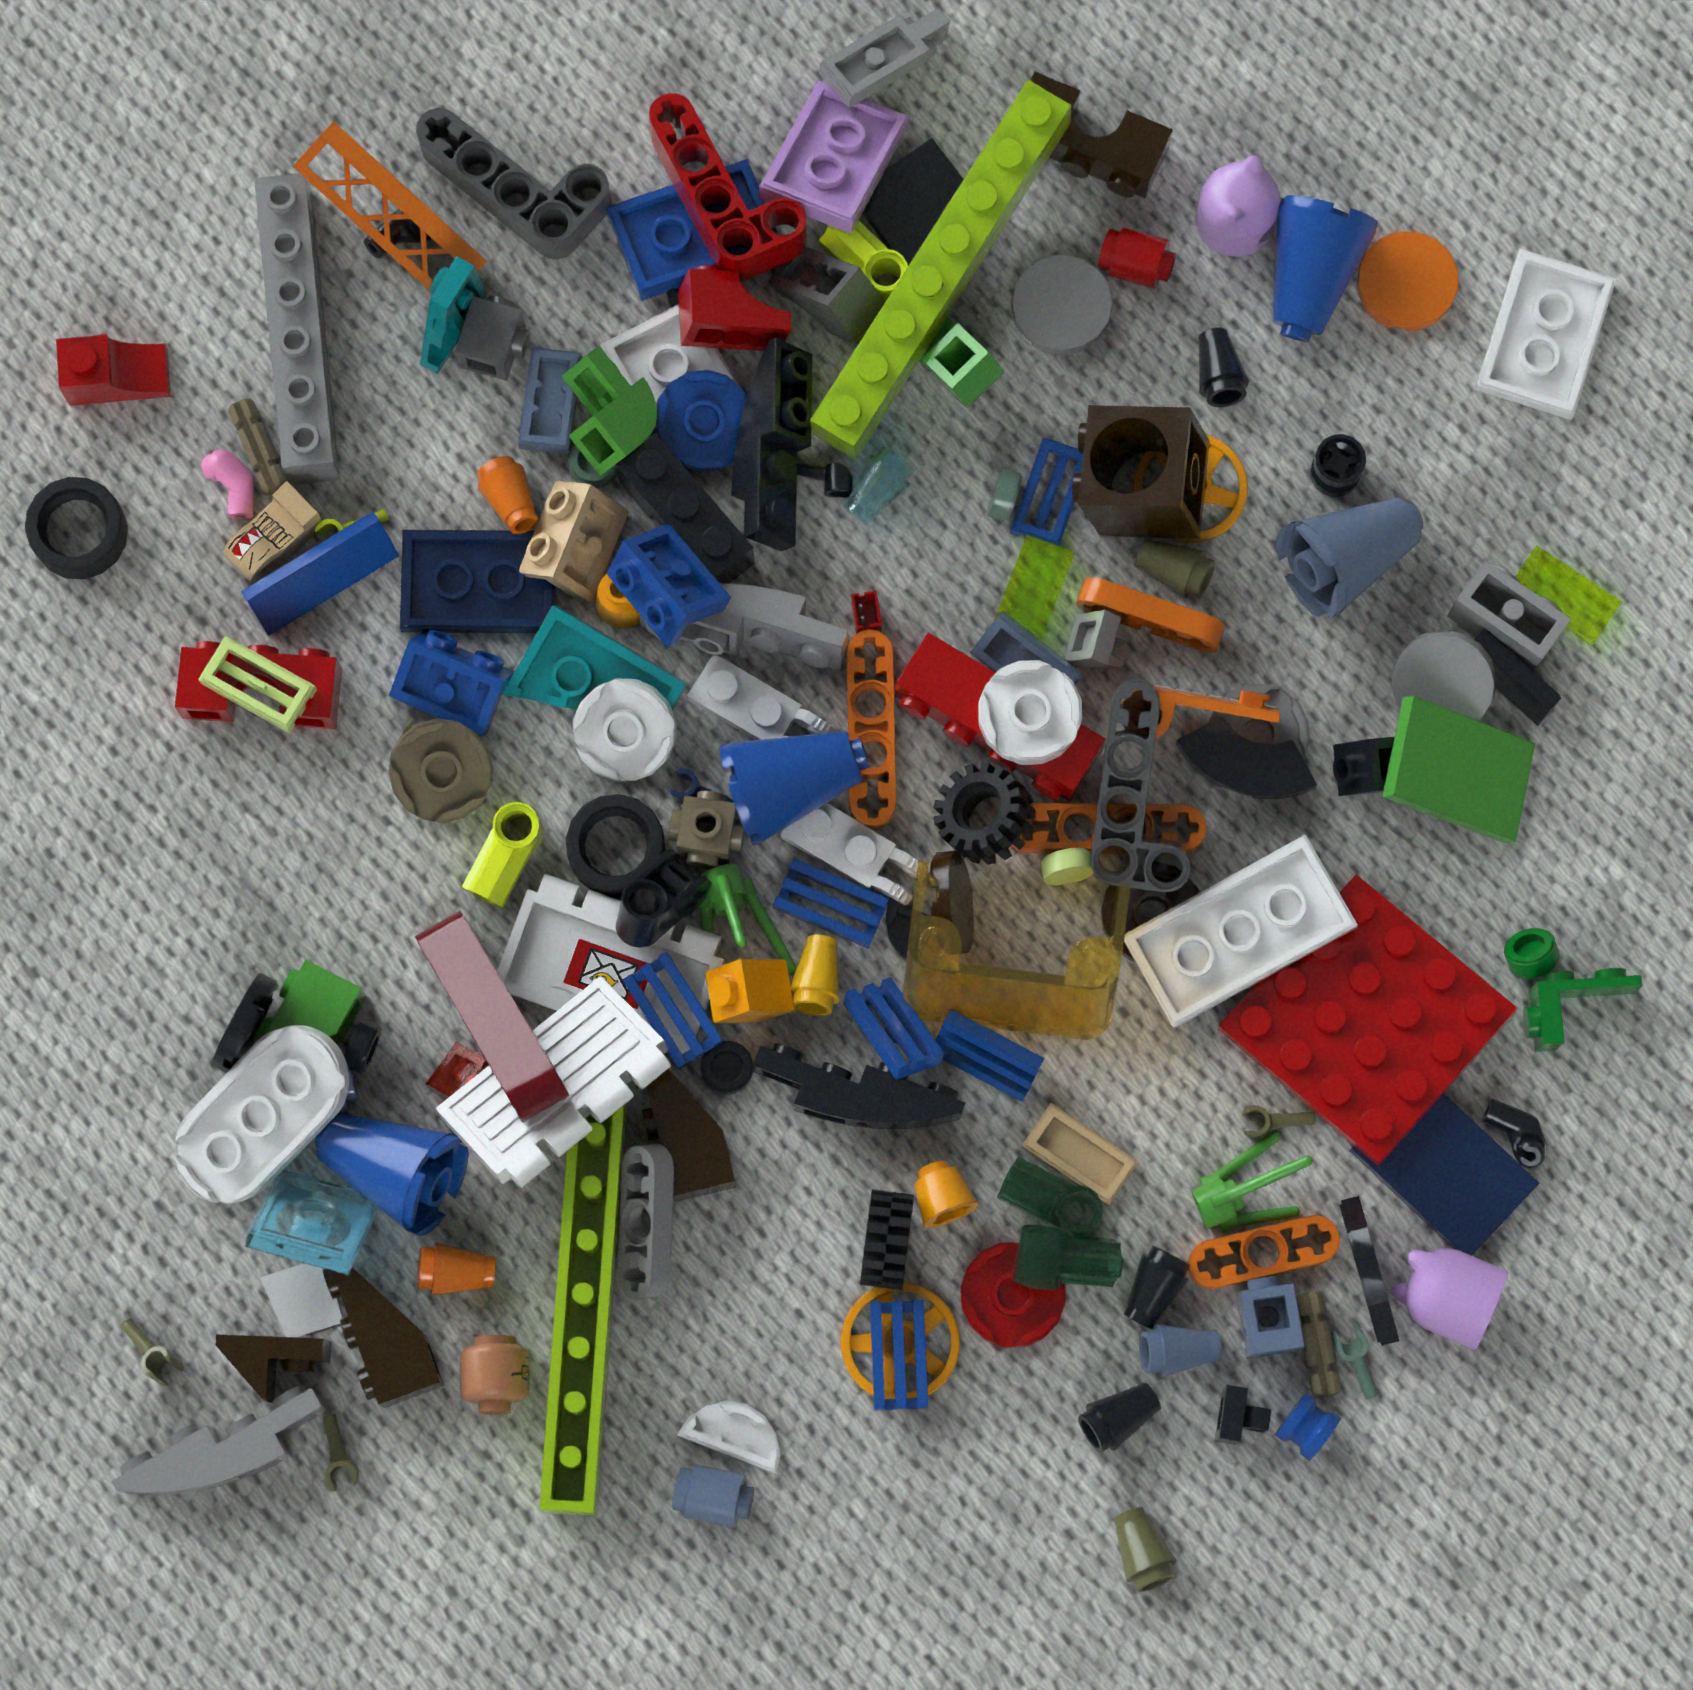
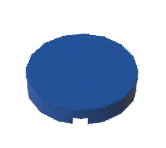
[653,370,747,473]

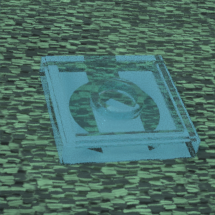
[245,1170,379,1275]

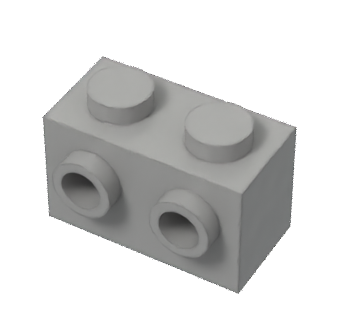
[1447,559,1571,671]

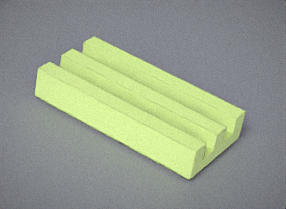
[198,636,317,734]

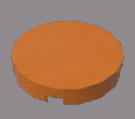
[1357,231,1459,331]

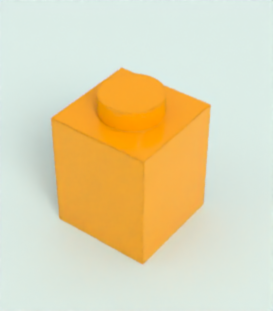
[705,959,795,1023]

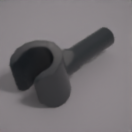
[797,462,853,498]

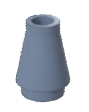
[1139,1324,1222,1378]

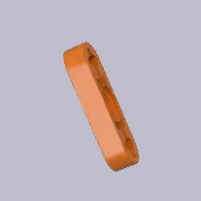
[1076,577,1226,653]
[1187,1215,1340,1290]

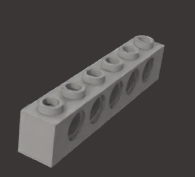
[254,173,340,485]

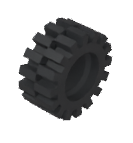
[933,762,1036,865]
[860,1189,914,1290]

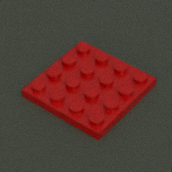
[1218,874,1517,1167]

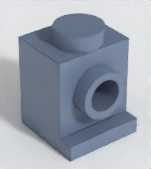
[1237,1276,1305,1359]

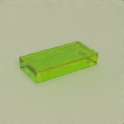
[994,535,1075,641]
[1515,545,1623,646]

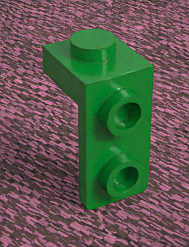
[1523,968,1643,1052]

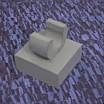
[1064,610,1131,669]

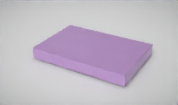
[758,80,910,234]

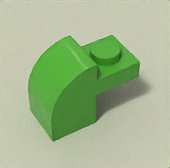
[919,317,1005,409]
[561,346,657,476]

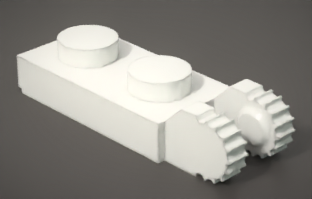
[687,655,835,740]
[781,803,930,906]

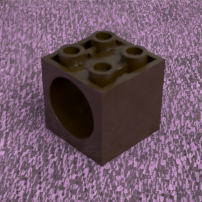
[1072,405,1210,539]

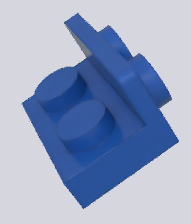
[607,523,731,646]
[388,630,514,737]

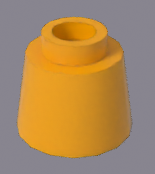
[595,573,640,628]
[914,1160,978,1228]

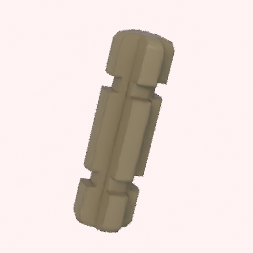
[228,398,288,496]
[1296,1291,1342,1398]

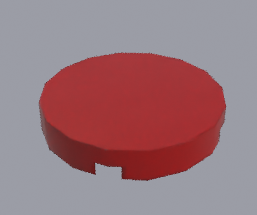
[960,1242,1066,1348]

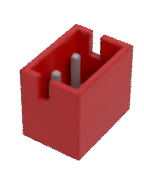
[851,590,882,634]

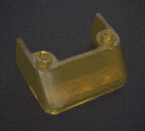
[903,861,1130,1040]

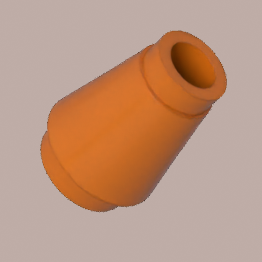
[477,456,539,534]
[417,1242,496,1295]

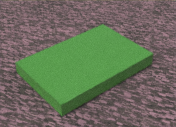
[1382,696,1535,843]

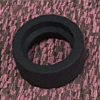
[25,477,128,579]
[565,794,666,898]

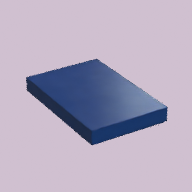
[606,159,778,301]

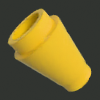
[790,934,839,1016]

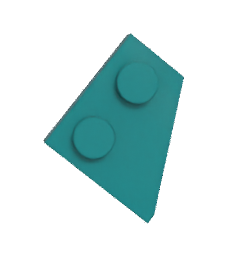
[420,256,488,375]

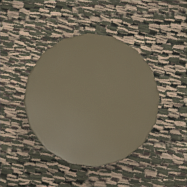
[388,718,493,823]

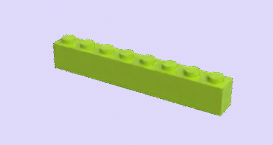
[810,80,1071,460]
[539,1102,628,1516]

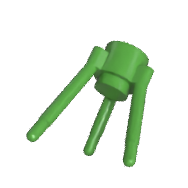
[700,864,797,975]
[1191,1131,1313,1233]

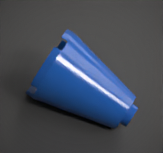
[1272,195,1378,342]
[719,731,870,845]
[315,1113,469,1236]

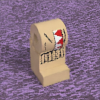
[223,481,322,584]

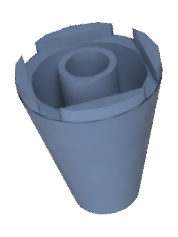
[1276,498,1423,619]

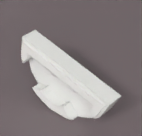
[677,1401,781,1475]

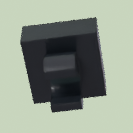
[1215,1385,1272,1445]

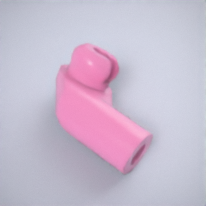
[201,449,254,520]

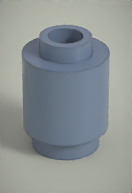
[672,1464,754,1528]

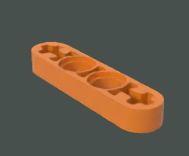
[847,629,896,830]
[1010,803,1207,855]

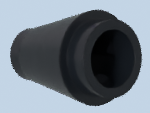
[1198,328,1249,407]
[1124,1245,1190,1329]
[1078,1382,1161,1453]

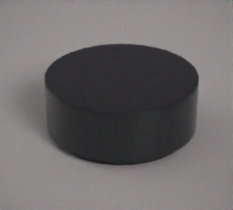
[344,1018,382,1074]
[701,1041,753,1095]

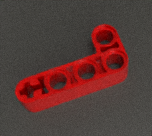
[649,93,807,281]

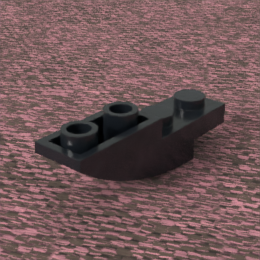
[731,338,813,552]
[752,1043,965,1129]

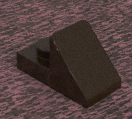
[216,1334,332,1403]

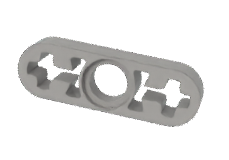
[618,1144,674,1300]

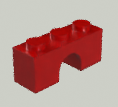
[175,641,342,729]

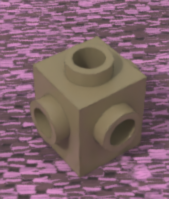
[668,791,745,869]

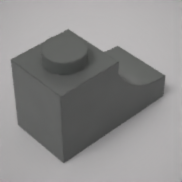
[768,246,886,345]

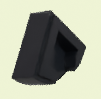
[886,898,934,968]

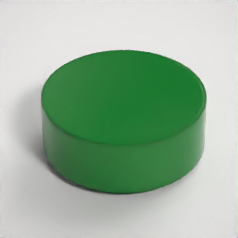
[1504,928,1560,978]

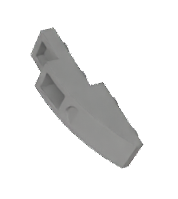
[639,583,848,671]
[111,1386,328,1495]

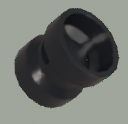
[1310,434,1366,497]

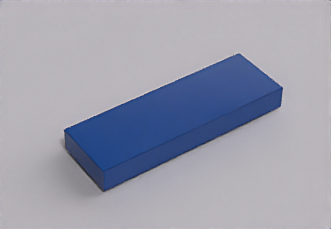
[241,511,399,636]

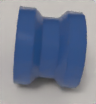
[1275,1392,1341,1461]

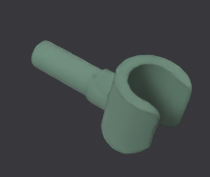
[1331,1321,1378,1400]

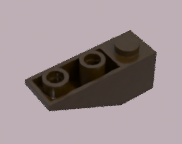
[636,1069,736,1202]
[322,1265,444,1408]

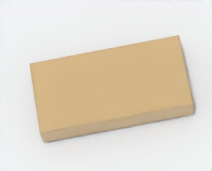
[1021,1103,1139,1207]

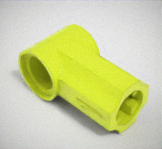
[819,220,908,301]
[462,802,544,909]

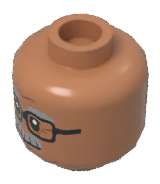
[460,1335,530,1415]

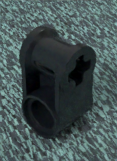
[615,849,712,948]

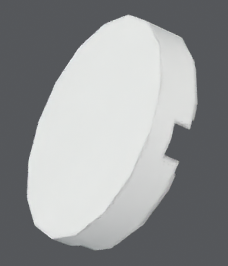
[978,660,1082,765]
[573,678,676,782]

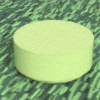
[1040,848,1094,885]

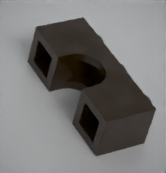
[1030,71,1173,199]

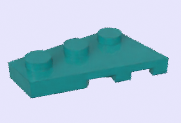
[503,605,688,711]

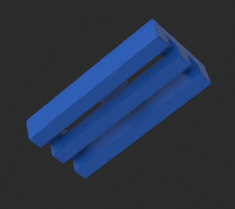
[1010,437,1083,550]
[773,858,889,949]
[622,951,724,1070]
[843,977,944,1080]
[935,1009,1044,1102]
[870,1300,928,1411]

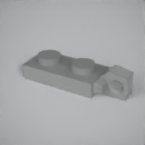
[819,8,951,108]

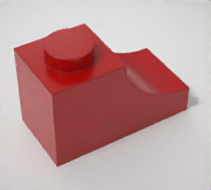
[678,265,792,351]
[56,334,171,406]

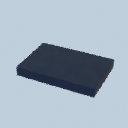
[400,530,556,633]
[1349,1094,1539,1256]

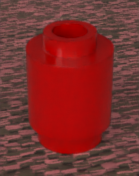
[1098,227,1176,289]

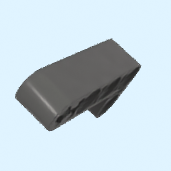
[416,108,611,260]
[1091,678,1191,892]

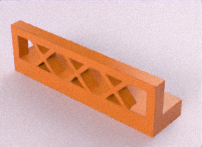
[292,121,487,291]

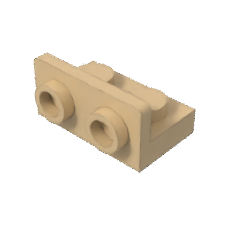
[519,481,629,603]

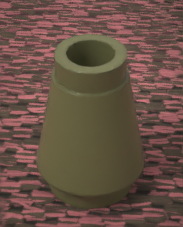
[1135,538,1215,599]
[1113,1507,1177,1593]

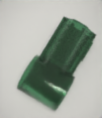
[997,1157,1103,1242]
[1012,1225,1124,1290]

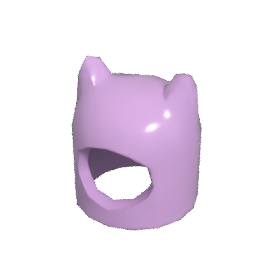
[1195,155,1281,257]
[1391,1247,1508,1350]

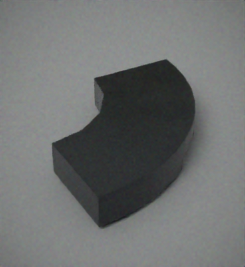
[1175,717,1317,799]
[1339,1196,1399,1346]

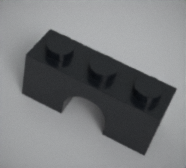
[616,433,755,584]

